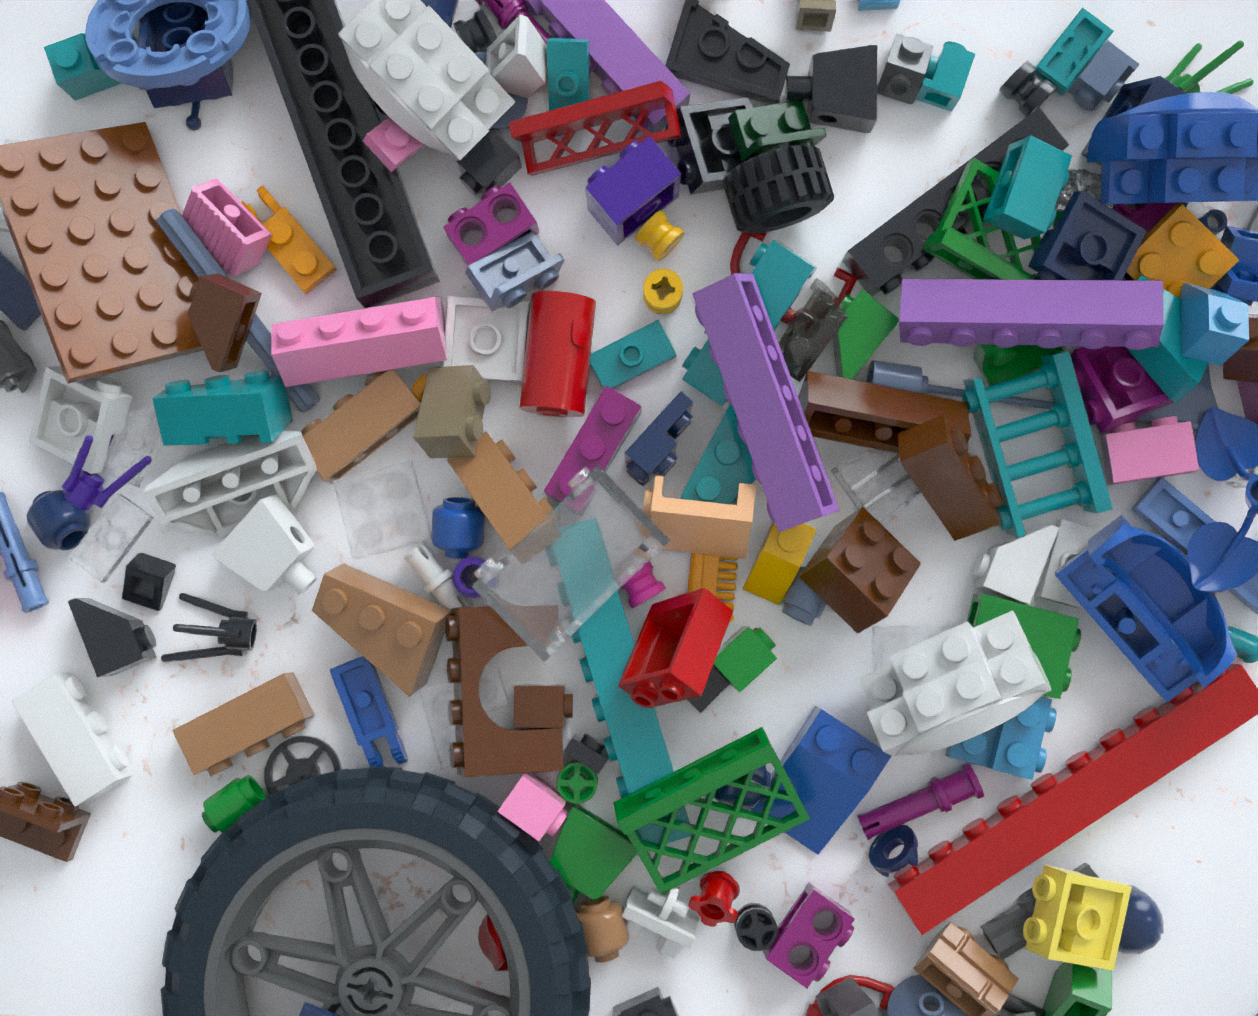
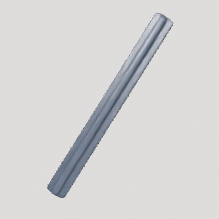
[156,208,320,413]

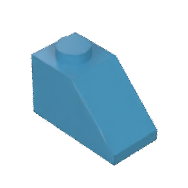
[1181,283,1249,366]

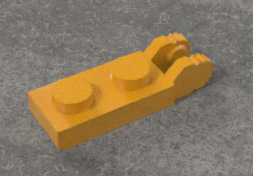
[241,185,337,295]

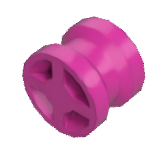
[616,560,666,609]

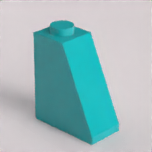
[1126,275,1209,404]

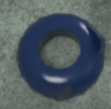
[868,825,918,877]

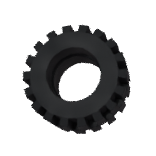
[722,145,835,233]

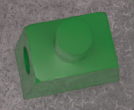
[550,804,637,904]

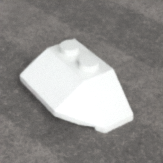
[143,430,317,538]

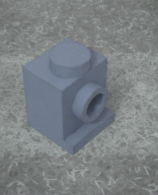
[1067,40,1140,111]

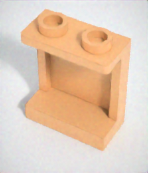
[642,475,756,559]

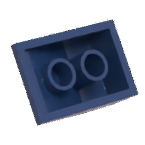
[138,2,233,109]

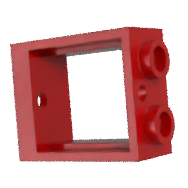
[618,588,733,708]

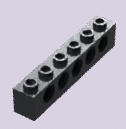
[842,107,1069,297]

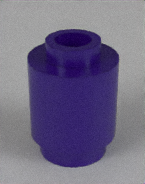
[453,556,498,598]

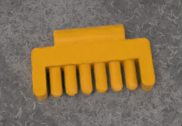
[687,553,738,622]

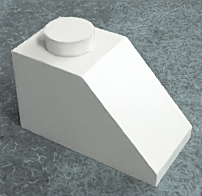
[486,15,548,98]
[973,525,1059,605]

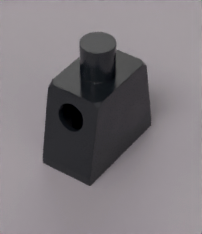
[785,45,878,133]

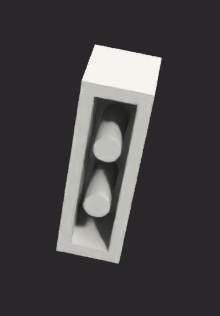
[11,672,131,807]

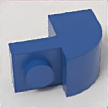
[1210,225,1258,306]

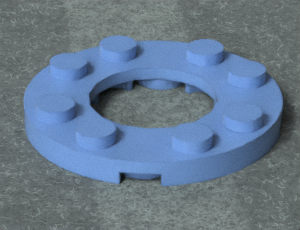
[85,0,251,90]

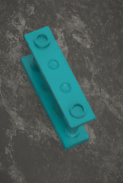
[961,350,1113,538]

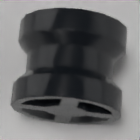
[453,9,497,53]
[734,903,778,951]

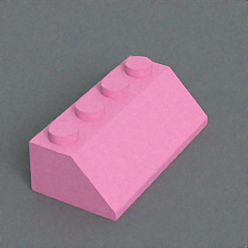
[271,297,447,387]

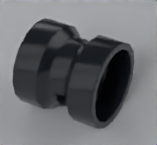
[999,60,1056,117]

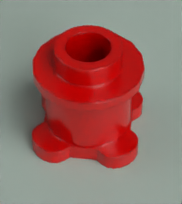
[688,871,740,927]

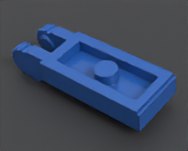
[329,656,408,767]

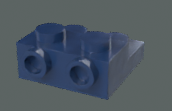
[1028,190,1147,281]
[624,391,693,487]

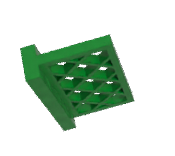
[923,158,1063,280]
[613,727,810,894]

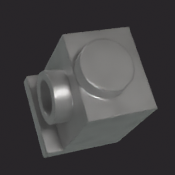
[815,977,879,1016]

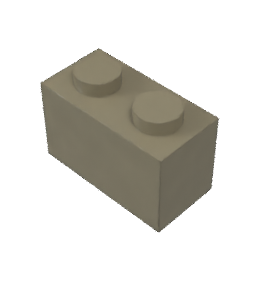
[413,365,490,458]

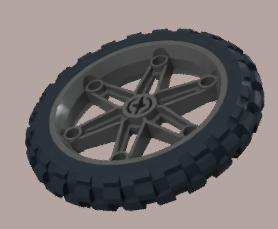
[160,766,591,1016]

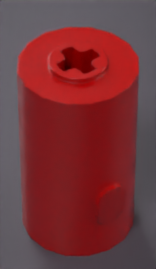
[519,291,596,417]

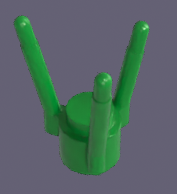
[1165,40,1254,94]

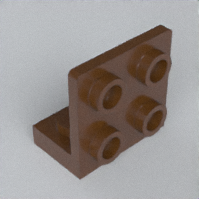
[0,782,91,862]

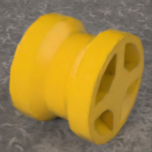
[634,210,685,262]
[643,269,683,315]

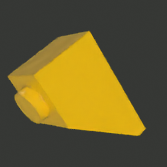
[742,521,817,606]

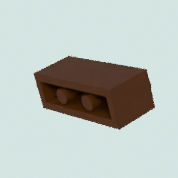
[897,414,1003,541]

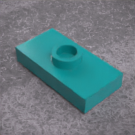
[1035,7,1114,97]
[547,38,590,111]
[590,320,676,390]

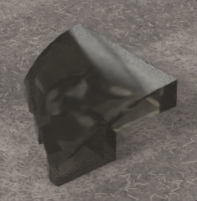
[778,277,848,382]

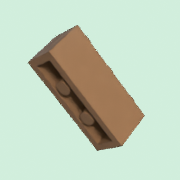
[301,369,421,484]
[447,431,561,564]
[172,672,314,777]

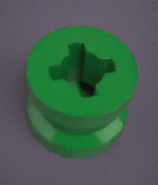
[556,760,598,804]

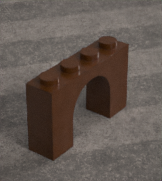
[445,603,564,777]

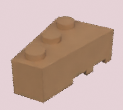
[312,563,451,697]

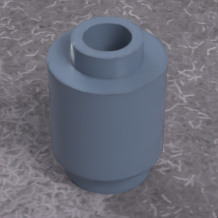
[782,566,826,626]

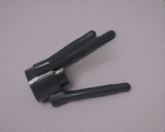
[161,593,257,662]

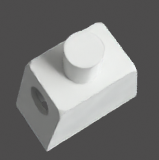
[211,494,317,595]

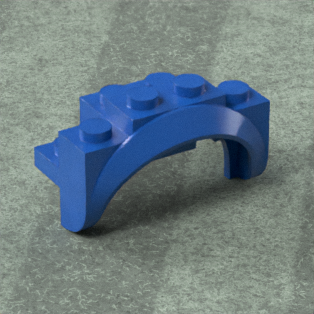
[1087,92,1258,204]
[1055,515,1237,703]

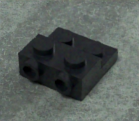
[665,96,753,195]

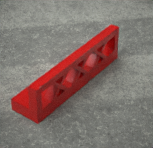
[509,81,681,176]

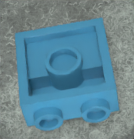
[945,696,1057,780]

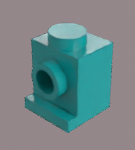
[915,41,976,112]

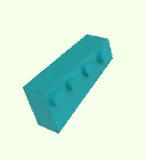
[682,240,818,406]

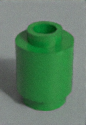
[201,775,266,833]

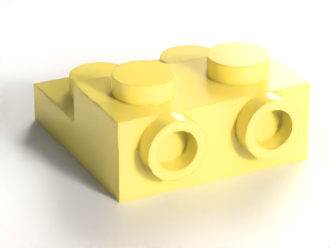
[1023,865,1132,971]

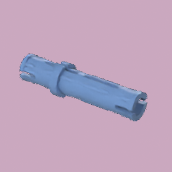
[0,492,49,613]

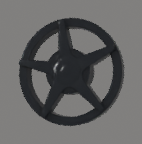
[264,736,342,796]

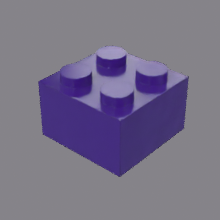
[585,136,681,246]

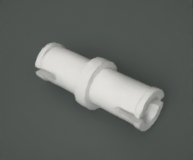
[403,541,473,610]

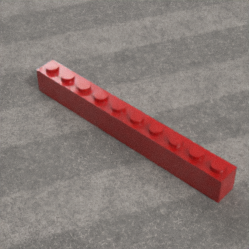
[887,664,1258,935]

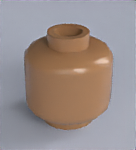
[576,895,629,963]

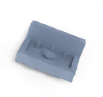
[465,231,565,312]

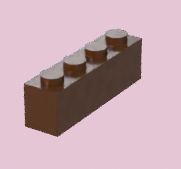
[798,371,971,453]

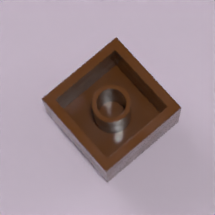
[798,507,921,634]

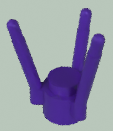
[61,434,152,511]

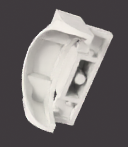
[338,0,515,160]
[859,610,1051,757]

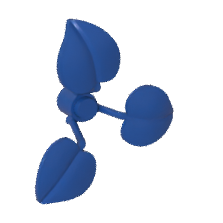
[1187,407,1258,592]

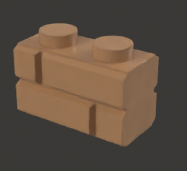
[913,921,1019,1016]

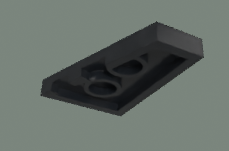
[665,0,790,105]

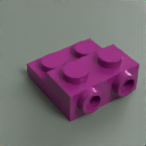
[1070,346,1175,434]

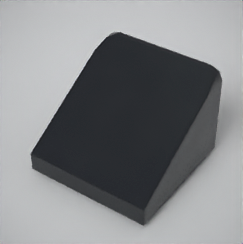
[122,553,176,612]

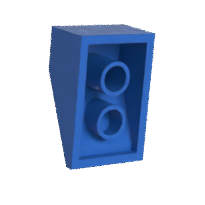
[750,706,892,855]

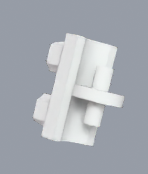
[622,886,699,959]

